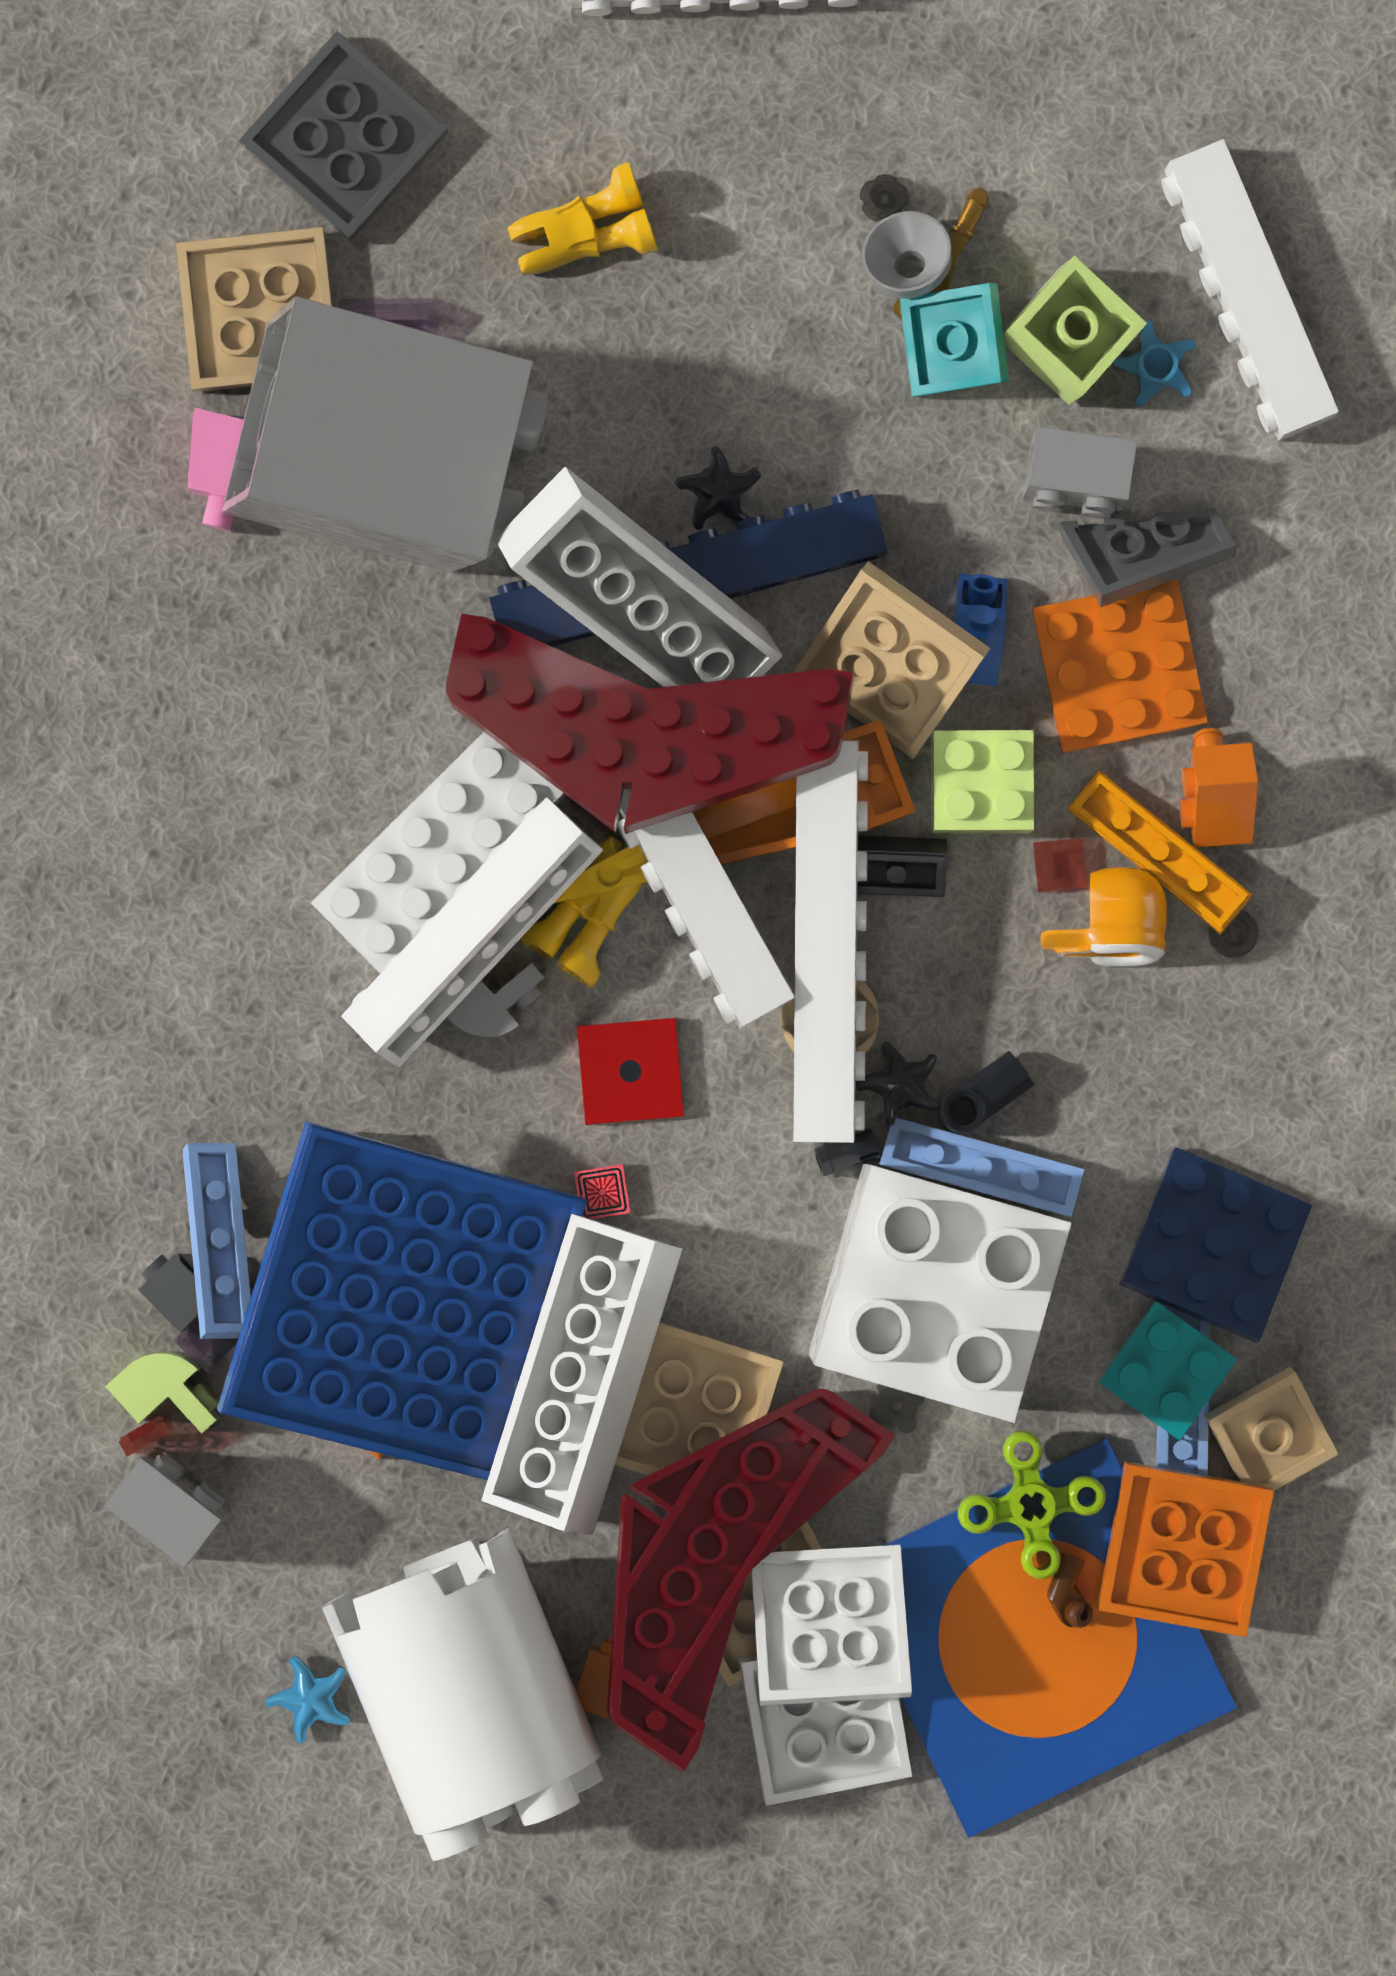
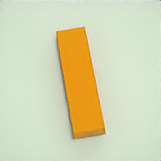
[1068,771,1253,935]

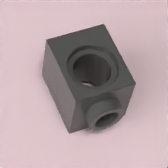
[138,1254,198,1332]

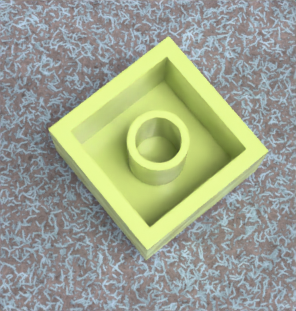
[1003,256,1147,405]
[931,730,1034,834]

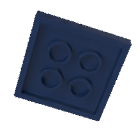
[1119,1147,1312,1343]

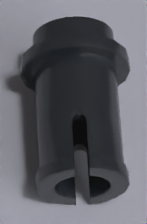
[814,1128,880,1178]

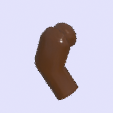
[1047,1552,1093,1628]

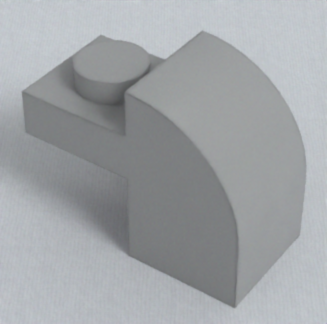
[447,963,546,1038]

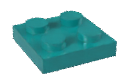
[900,283,1009,397]
[1097,1301,1238,1441]

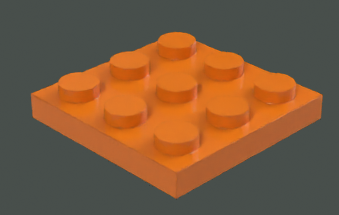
[1032,579,1208,754]
[1097,1461,1274,1637]

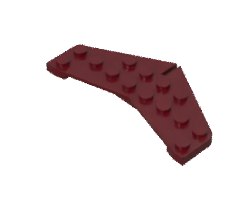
[446,613,854,834]
[607,1389,895,1772]

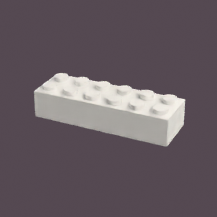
[495,467,782,687]
[311,732,567,974]
[481,1214,682,1535]

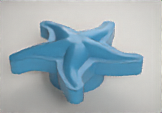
[1112,320,1196,407]
[265,1656,350,1744]

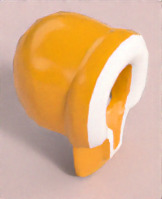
[1040,867,1167,967]

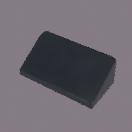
[857,835,947,897]

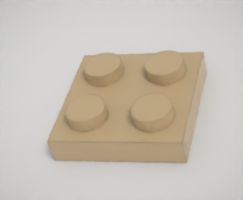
[1204,1366,1339,1491]

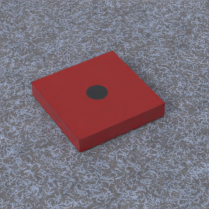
[577,1018,684,1125]

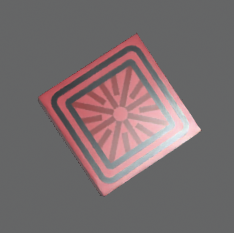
[574,1164,631,1219]

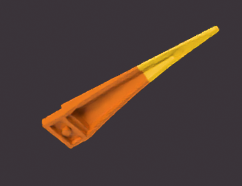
[554,719,916,903]

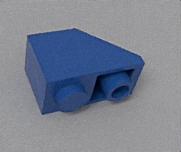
[953,573,1008,687]

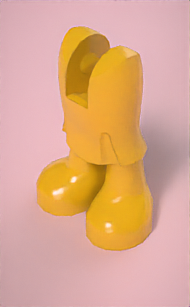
[507,161,658,275]
[519,835,644,988]

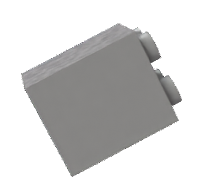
[221,296,547,572]

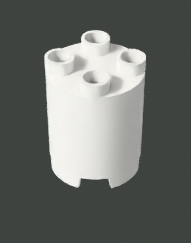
[322,1528,604,1861]

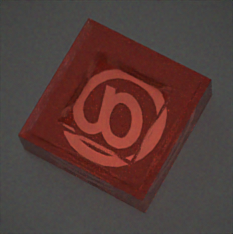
[1032,838,1087,892]
[118,1413,175,1456]

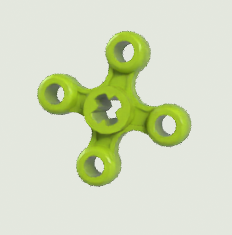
[957,1430,1106,1579]

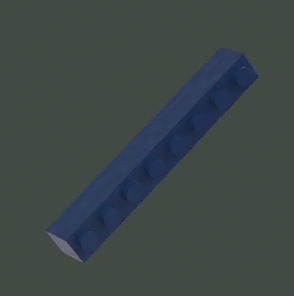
[489,490,888,647]

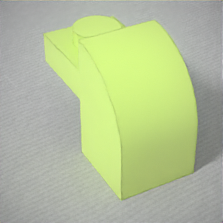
[105,1351,221,1434]

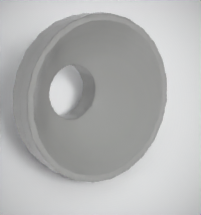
[862,211,952,298]

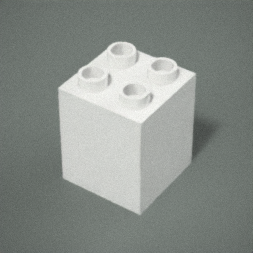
[808,1164,1071,1423]

